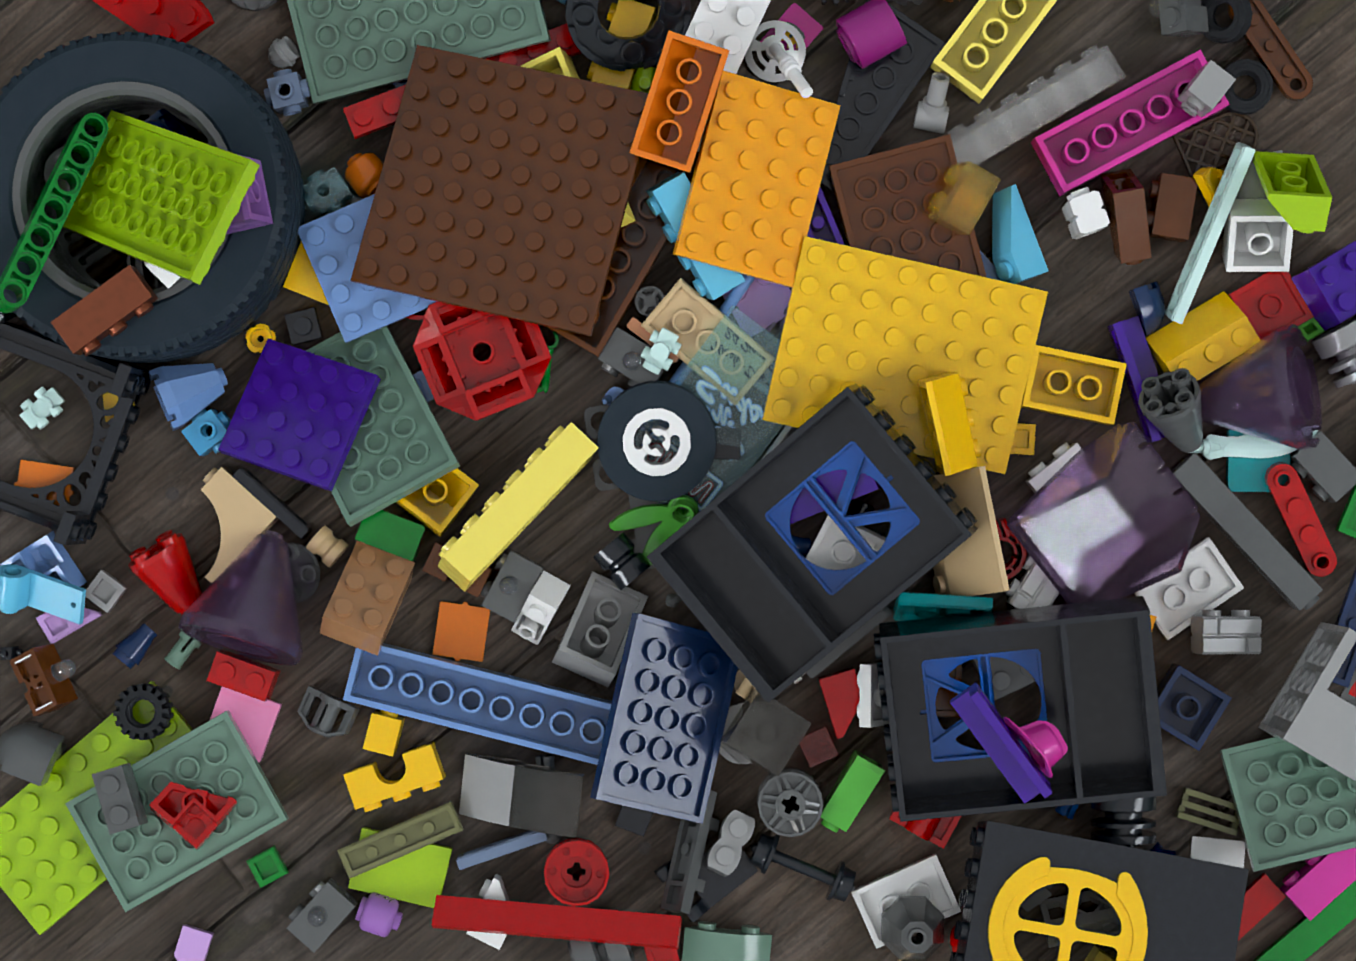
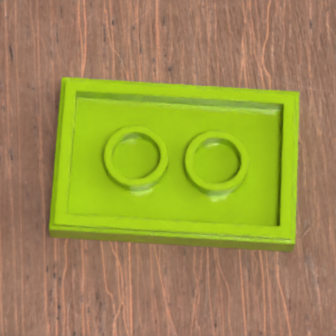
[348,827,453,908]

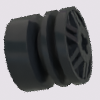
[1091,797,1156,847]

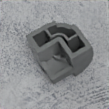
[0,721,68,786]

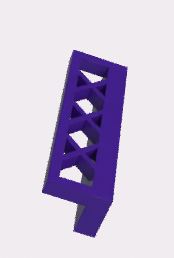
[1107,316,1165,443]
[950,682,1052,804]

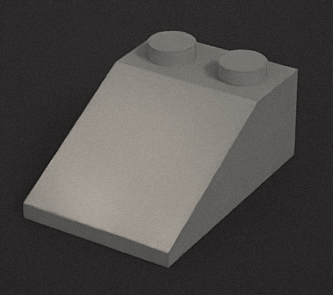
[552,571,648,687]

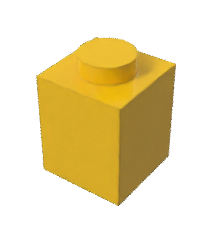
[363,710,405,757]

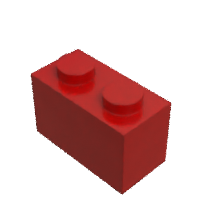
[206,649,281,702]

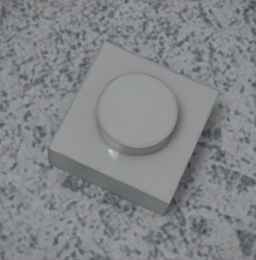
[86,570,128,613]

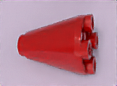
[128,529,204,618]

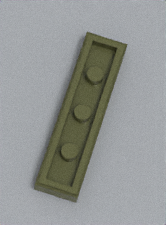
[337,801,464,879]

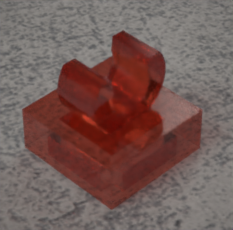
[797,726,839,768]

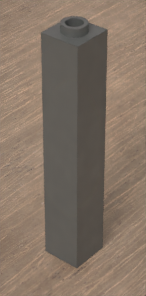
[1168,453,1323,611]

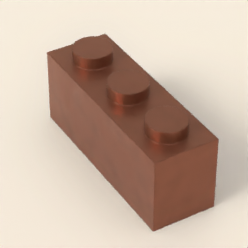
[51,265,159,356]

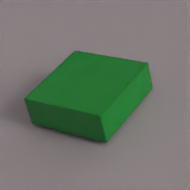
[246,845,289,888]

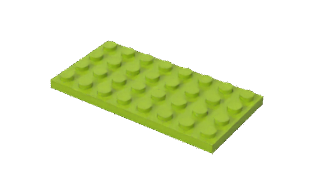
[63,110,260,285]
[0,681,193,935]

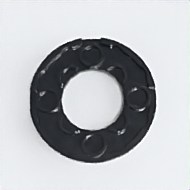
[565,0,691,71]

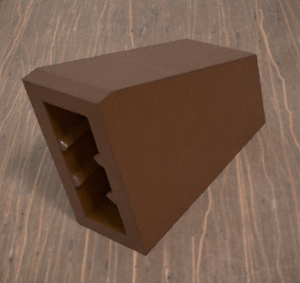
[1100,169,1152,265]

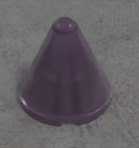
[1199,324,1322,450]
[178,530,303,666]

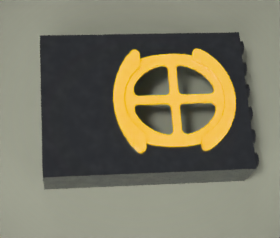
[949,821,1249,961]

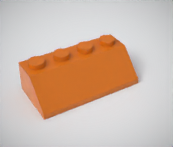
[629,31,730,173]

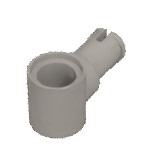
[913,72,950,134]

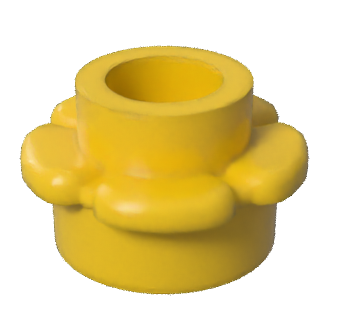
[245,324,276,353]

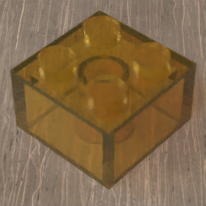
[928,160,1001,236]

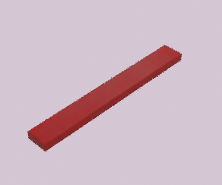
[431,895,682,949]

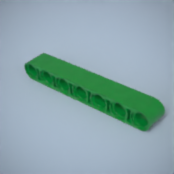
[0,113,109,313]

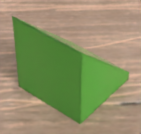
[1297,317,1324,342]

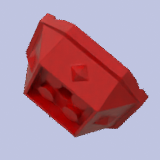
[413,302,552,421]

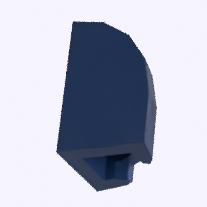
[1129,281,1165,337]

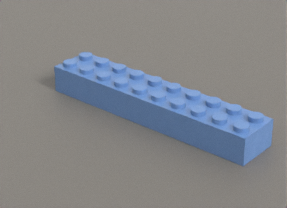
[343,643,612,765]

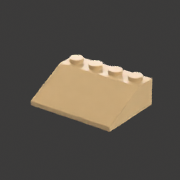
[933,466,1010,596]

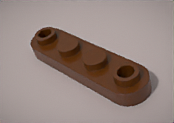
[1228,0,1313,101]

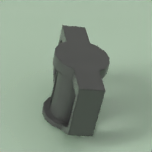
[297,686,360,738]

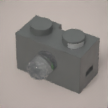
[1149,0,1209,37]
[598,327,664,387]
[480,550,545,623]
[286,878,359,953]

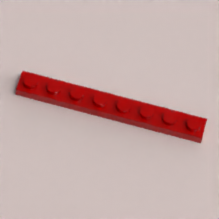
[343,23,582,139]

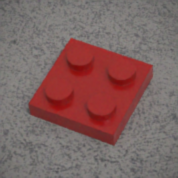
[1228,272,1314,348]

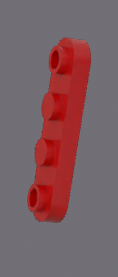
[1265,462,1337,577]

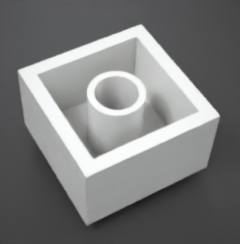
[1222,199,1293,272]

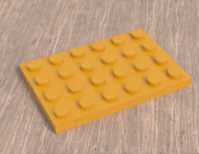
[673,71,841,288]

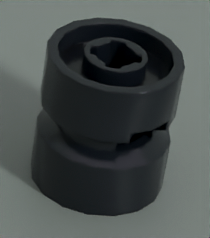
[593,532,651,591]

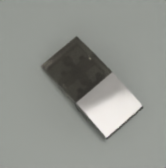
[459,753,584,838]

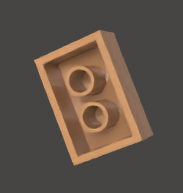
[320,541,415,656]

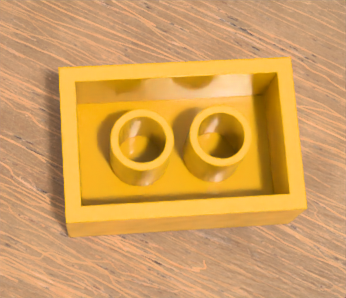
[1021,345,1127,425]

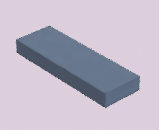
[456,827,548,870]

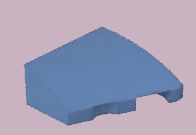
[0,531,87,587]

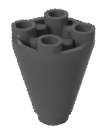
[1138,368,1203,453]

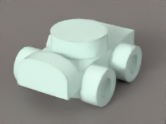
[640,327,682,375]
[19,387,65,430]

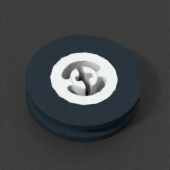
[597,381,716,501]

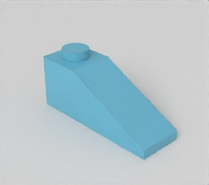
[992,184,1049,284]

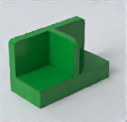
[355,510,425,562]

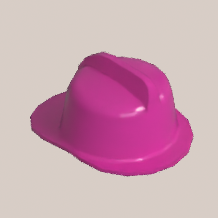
[1003,717,1068,778]

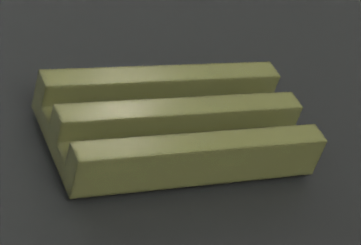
[1175,787,1240,836]

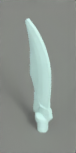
[1190,425,1319,460]

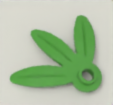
[609,495,699,565]

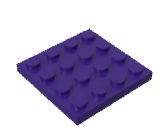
[218,339,381,492]

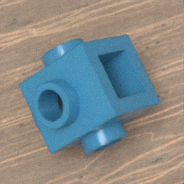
[181,409,231,456]

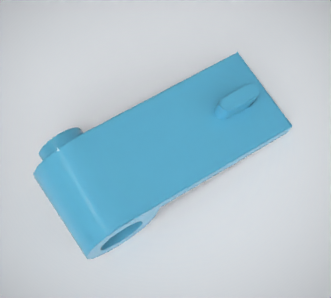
[0,564,86,625]

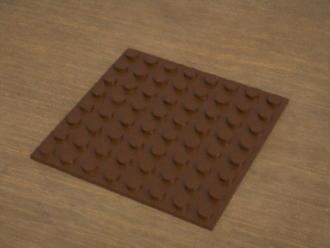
[350,45,648,336]

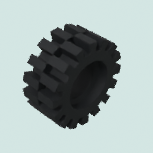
[113,683,174,740]

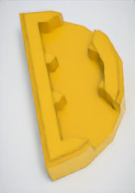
[1193,167,1224,207]

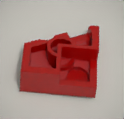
[149,782,237,850]

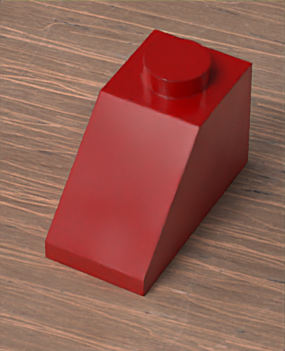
[818,667,860,739]

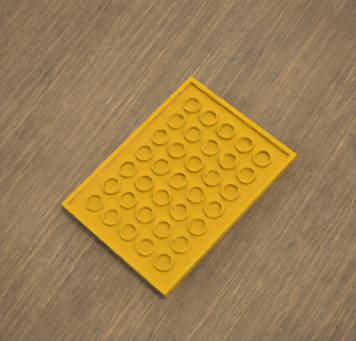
[762,236,1048,474]

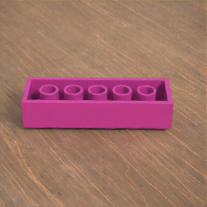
[1031,49,1230,197]

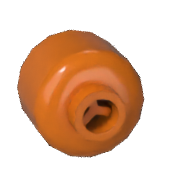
[344,153,384,198]

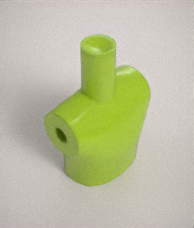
[631,67,656,93]

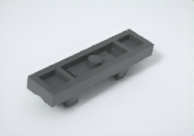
[660,790,720,914]

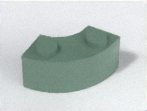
[682,921,772,961]

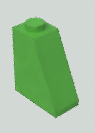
[821,749,885,833]

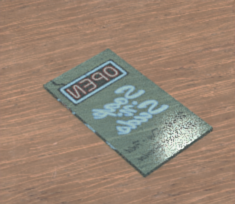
[634,305,783,513]

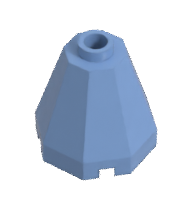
[149,363,228,431]

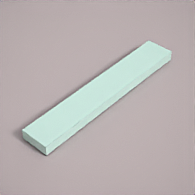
[1165,142,1256,324]

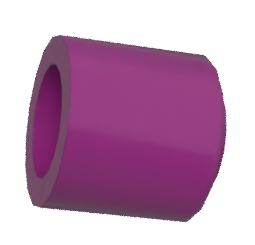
[836,0,907,69]

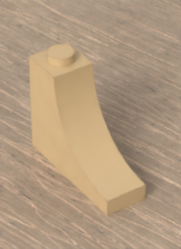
[201,467,279,586]

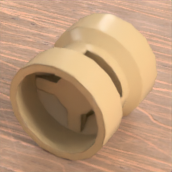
[306,525,349,568]

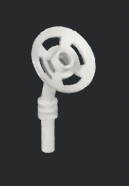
[745,20,813,98]

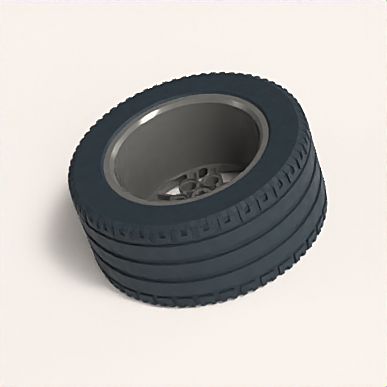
[0,32,306,363]

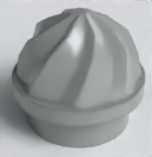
[268,36,300,68]

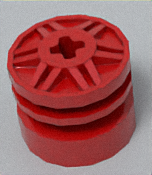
[544,837,609,907]

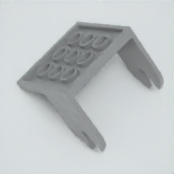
[1258,622,1356,781]

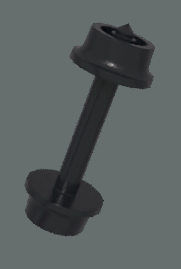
[750,833,856,902]

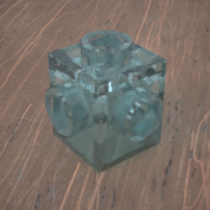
[303,167,354,216]

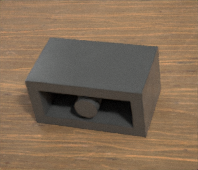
[1290,431,1356,503]
[92,763,148,835]

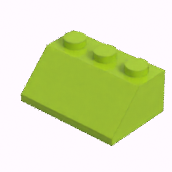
[1252,151,1332,234]

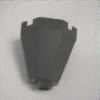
[881,896,944,960]

